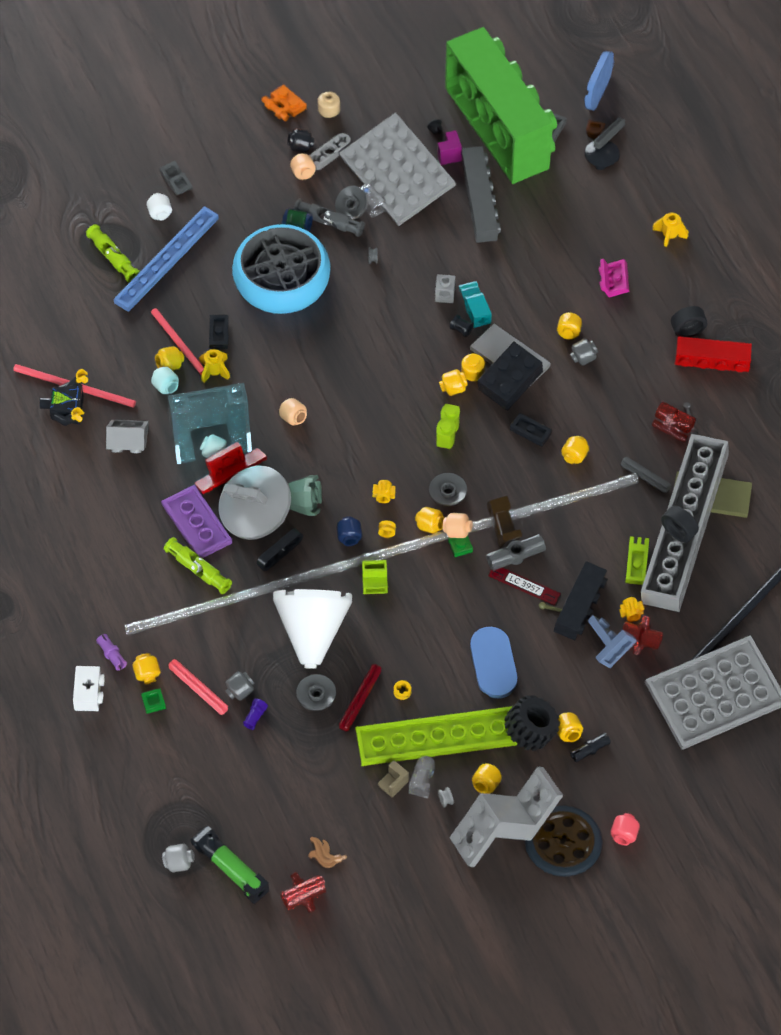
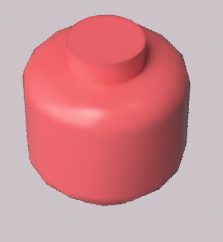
[611,813,640,845]

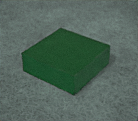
[286,209,307,229]

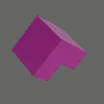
[437,131,462,165]

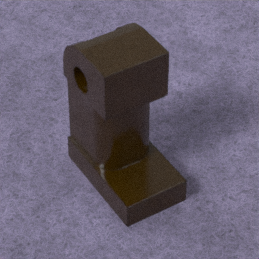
[487,495,523,547]

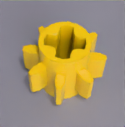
[372,480,396,503]
[619,597,644,622]

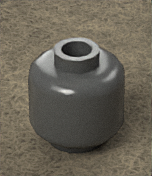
[570,338,598,366]
[225,671,255,701]

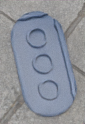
[585,51,614,111]
[470,627,517,699]

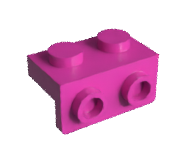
[599,259,629,298]

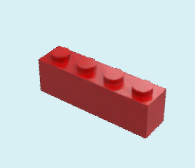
[675,336,752,372]

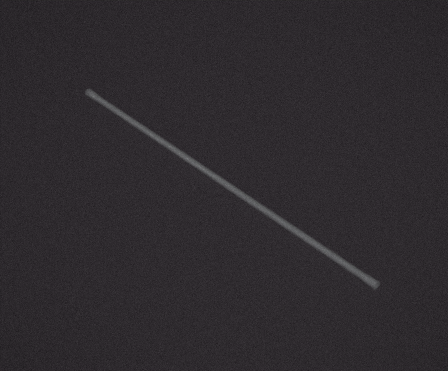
[124,473,638,636]

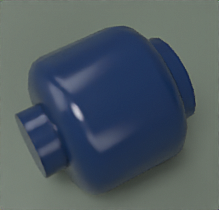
[336,516,362,546]

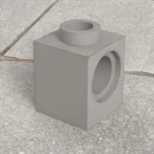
[435,274,455,303]

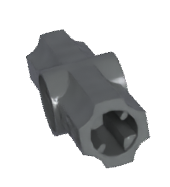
[486,534,546,571]

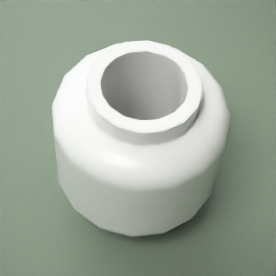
[147,193,172,220]

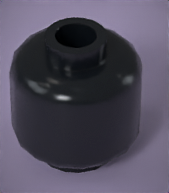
[287,129,314,153]

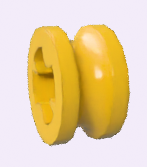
[378,520,396,538]
[393,680,411,700]

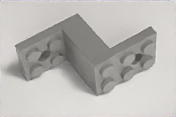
[450,767,563,867]

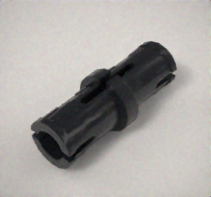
[570,732,611,763]

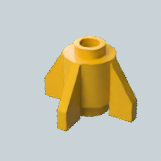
[653,213,689,247]
[199,349,230,382]

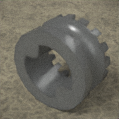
[369,247,378,264]

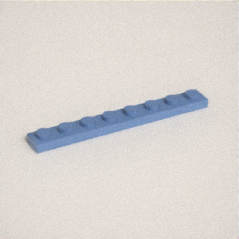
[114,206,219,312]

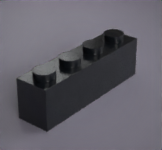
[553,561,608,641]

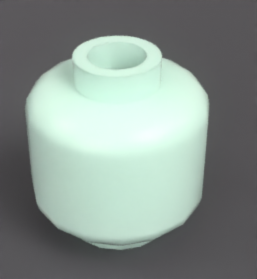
[151,367,179,394]
[200,434,227,458]

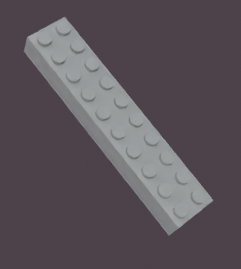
[641,434,729,612]

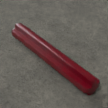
[339,664,381,732]

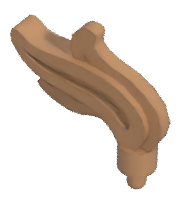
[309,837,347,868]

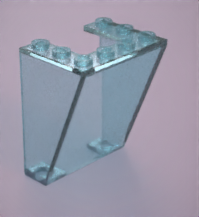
[168,383,252,464]

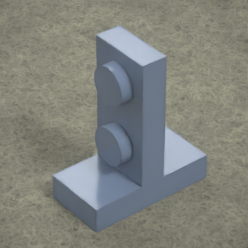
[588,615,637,668]

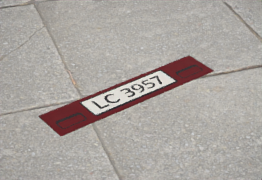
[488,568,561,605]

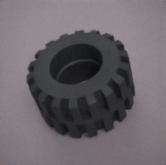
[504,695,560,751]

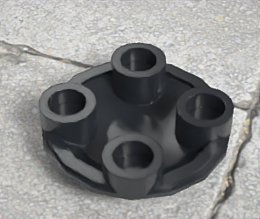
[585,141,620,170]

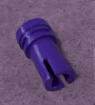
[243,699,268,730]

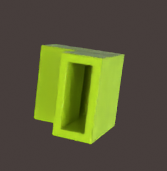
[362,560,388,594]

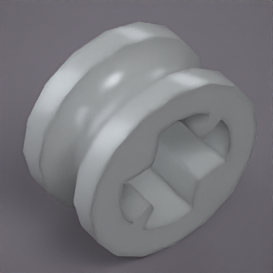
[438,787,454,807]

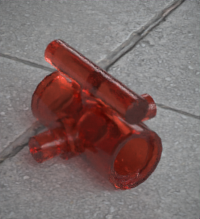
[652,401,696,443]
[622,616,663,656]
[280,872,326,913]

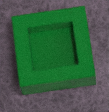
[448,535,473,557]
[141,688,166,714]

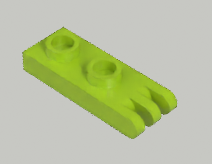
[625,536,649,585]

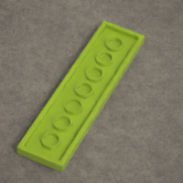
[356,706,518,766]

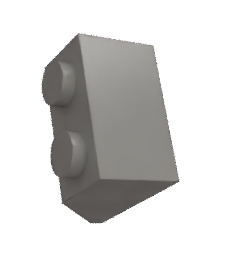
[106,420,149,453]

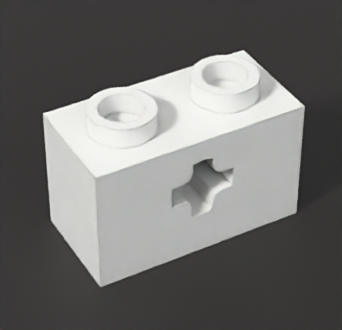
[73,666,105,711]

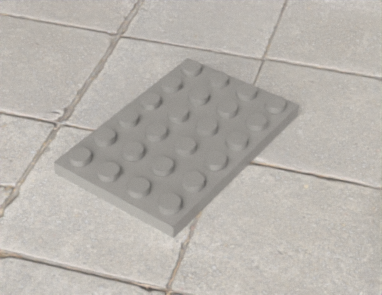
[339,113,456,226]
[645,635,781,750]

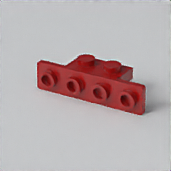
[194,442,267,494]

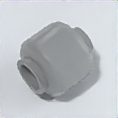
[162,844,194,872]

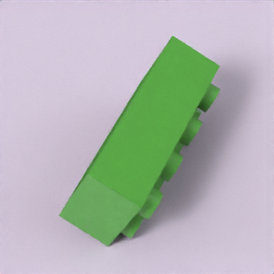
[445,27,557,184]

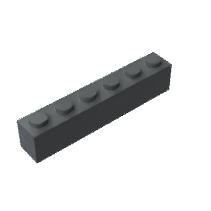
[462,146,501,243]

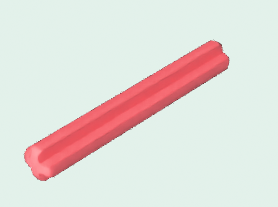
[168,659,228,715]

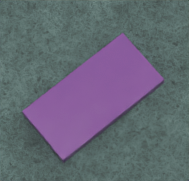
[161,484,232,558]

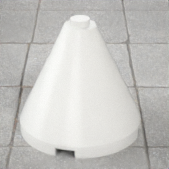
[273,589,352,669]

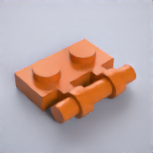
[261,84,307,121]

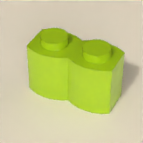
[436,404,460,449]

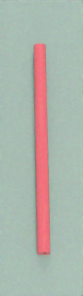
[14,364,136,408]

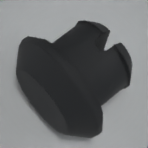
[427,119,443,134]

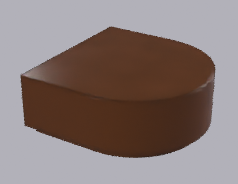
[586,120,606,139]

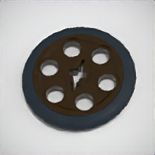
[525,806,602,877]

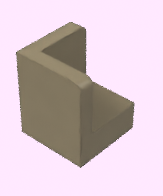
[378,761,409,798]

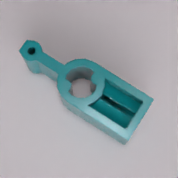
[459,281,492,328]

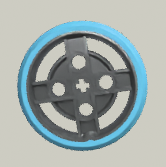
[232,225,330,314]

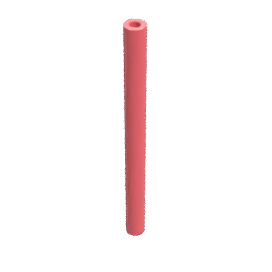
[151,308,204,375]

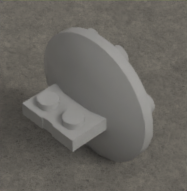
[219,466,291,540]

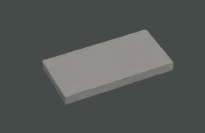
[470,324,551,384]

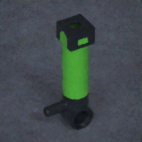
[190,826,269,904]

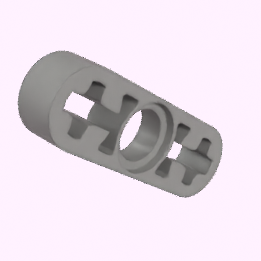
[310,133,351,170]

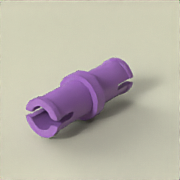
[96,634,127,670]

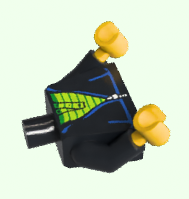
[40,369,88,426]

